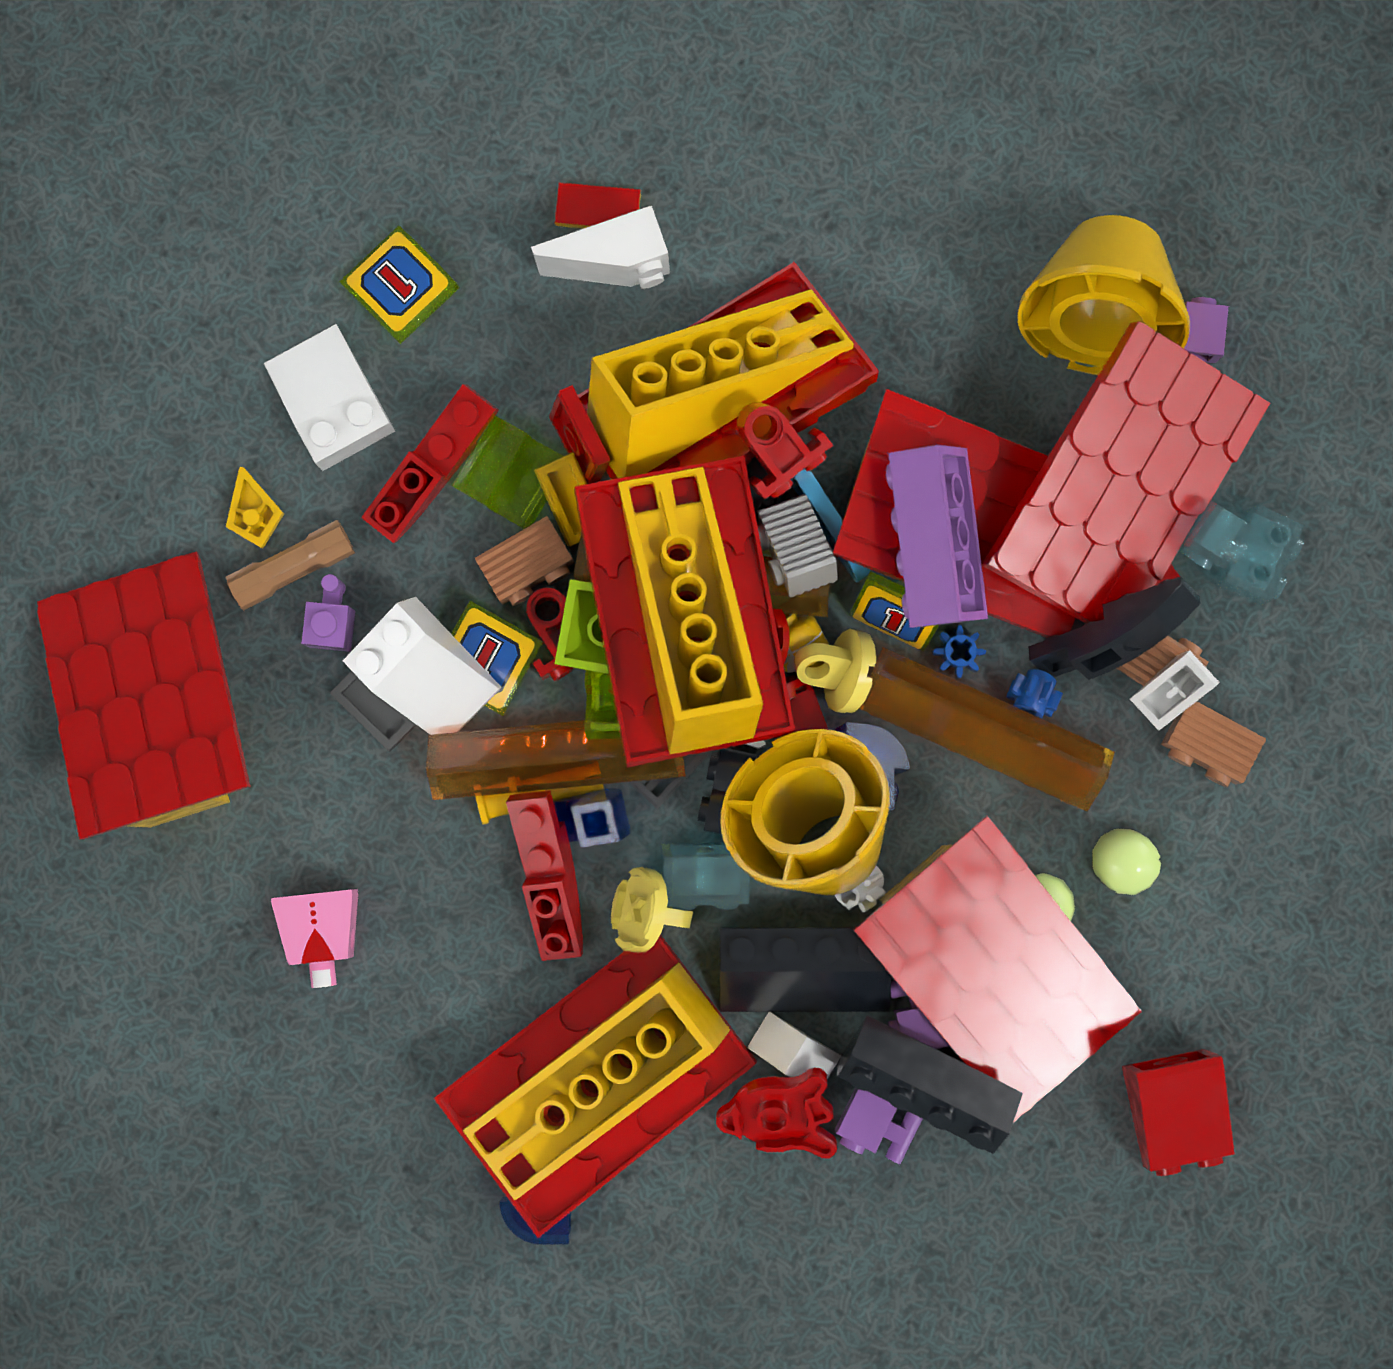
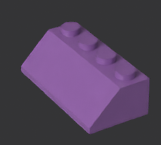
[886,445,988,628]

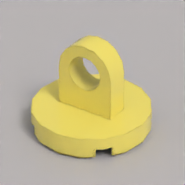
[794,629,876,713]
[611,867,693,953]

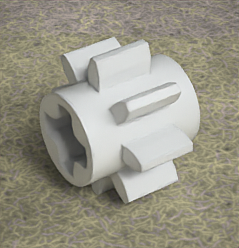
[835,866,886,912]

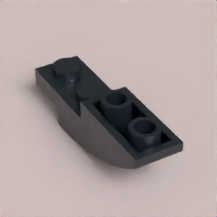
[1028,576,1201,680]

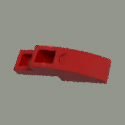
[361,384,499,543]
[506,790,583,961]

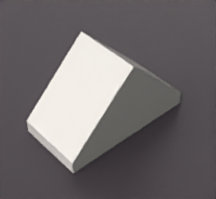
[1130,650,1219,730]
[747,1012,841,1079]

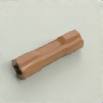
[226,520,355,610]

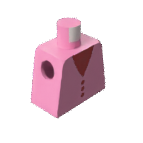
[271,889,358,988]

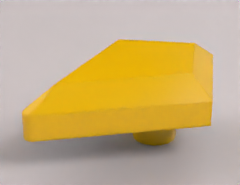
[226,467,284,549]

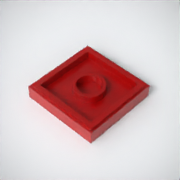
[549,385,611,484]

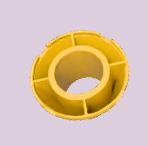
[1017,215,1190,375]
[720,729,889,895]

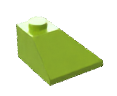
[554,579,609,674]

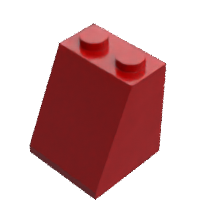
[1122,1049,1235,1176]

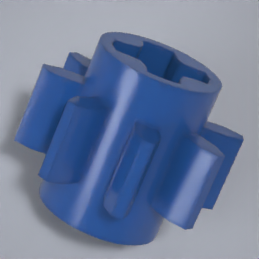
[932,625,986,679]
[1006,669,1063,722]

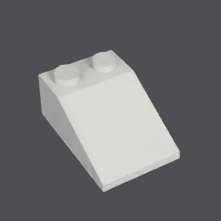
[531,205,670,289]
[264,324,395,471]
[343,597,502,745]

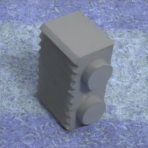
[757,494,837,597]

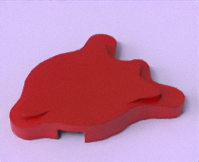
[716,1067,837,1159]

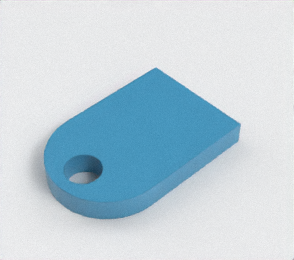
[791,469,872,582]

